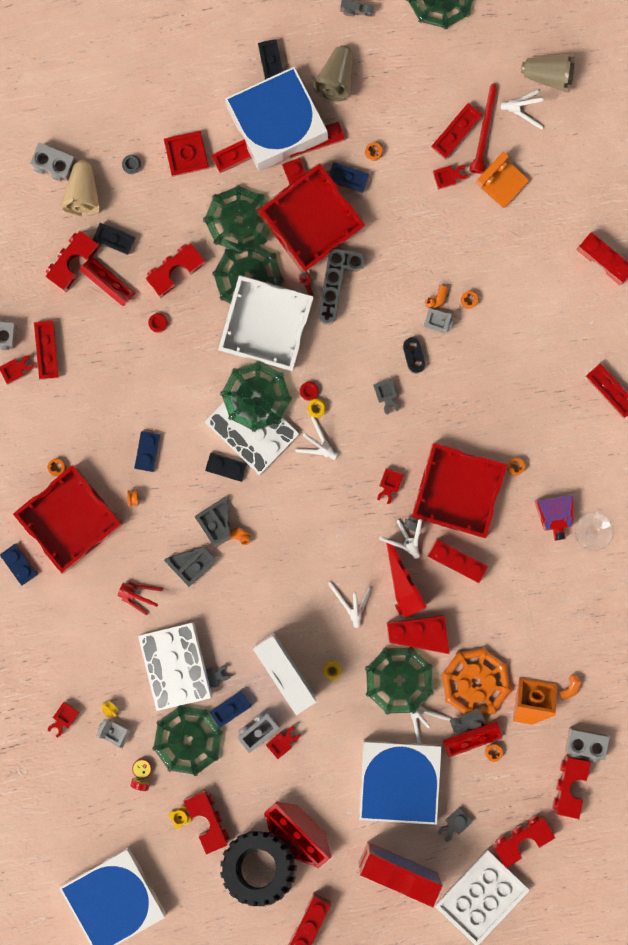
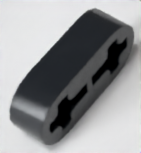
[403,338,425,374]

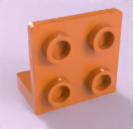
[476,151,529,208]

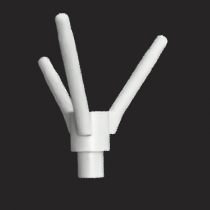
[501,90,544,129]
[295,416,338,460]
[379,519,422,559]
[328,582,371,628]
[405,699,451,744]

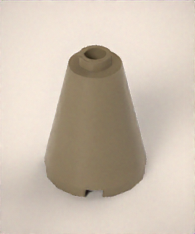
[313,45,353,102]
[521,54,575,93]

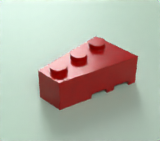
[386,615,450,654]

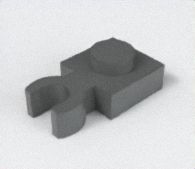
[340,0,374,17]
[373,379,399,415]
[206,665,231,688]
[450,709,486,733]
[438,807,473,842]

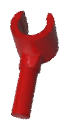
[298,271,314,298]

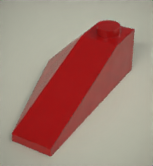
[386,538,427,617]

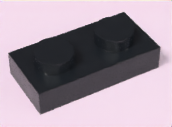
[258,39,283,80]
[93,223,136,255]
[205,453,247,482]

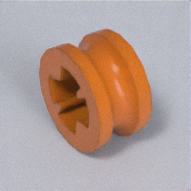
[365,142,382,161]
[461,291,478,309]
[507,458,525,475]
[47,459,65,476]
[127,490,139,507]
[485,743,503,762]

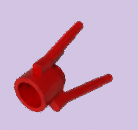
[117,581,163,615]

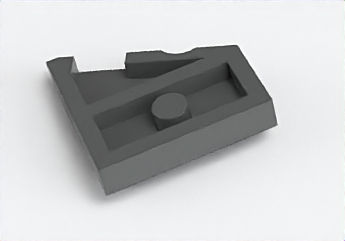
[194,497,231,548]
[164,547,217,587]

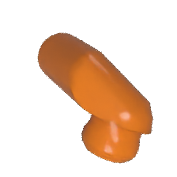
[425,285,448,309]
[227,528,251,545]
[559,674,582,701]

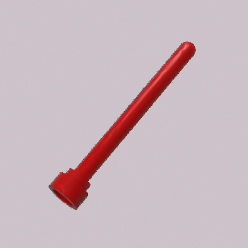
[469,83,497,174]

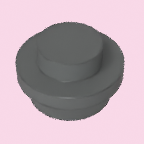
[122,155,141,174]
[404,517,422,532]

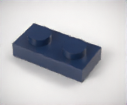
[329,162,369,193]
[134,431,160,472]
[0,544,38,586]
[209,690,252,728]

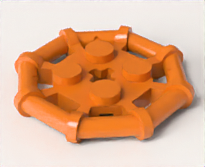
[441,647,512,715]

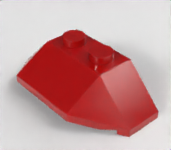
[264,801,332,868]

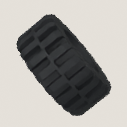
[220,831,297,906]

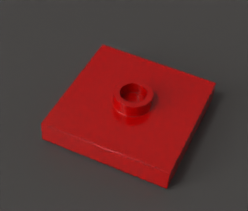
[164,131,209,177]

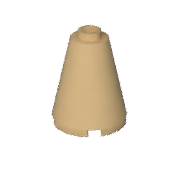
[61,161,100,216]

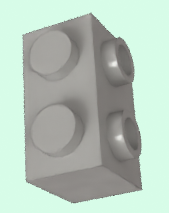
[237,712,280,753]

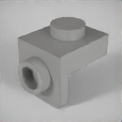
[424,308,454,333]
[96,719,131,748]

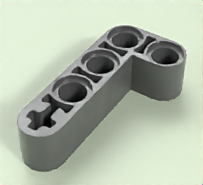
[319,249,364,325]

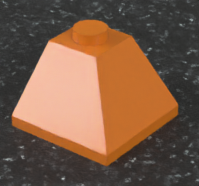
[513,678,557,725]

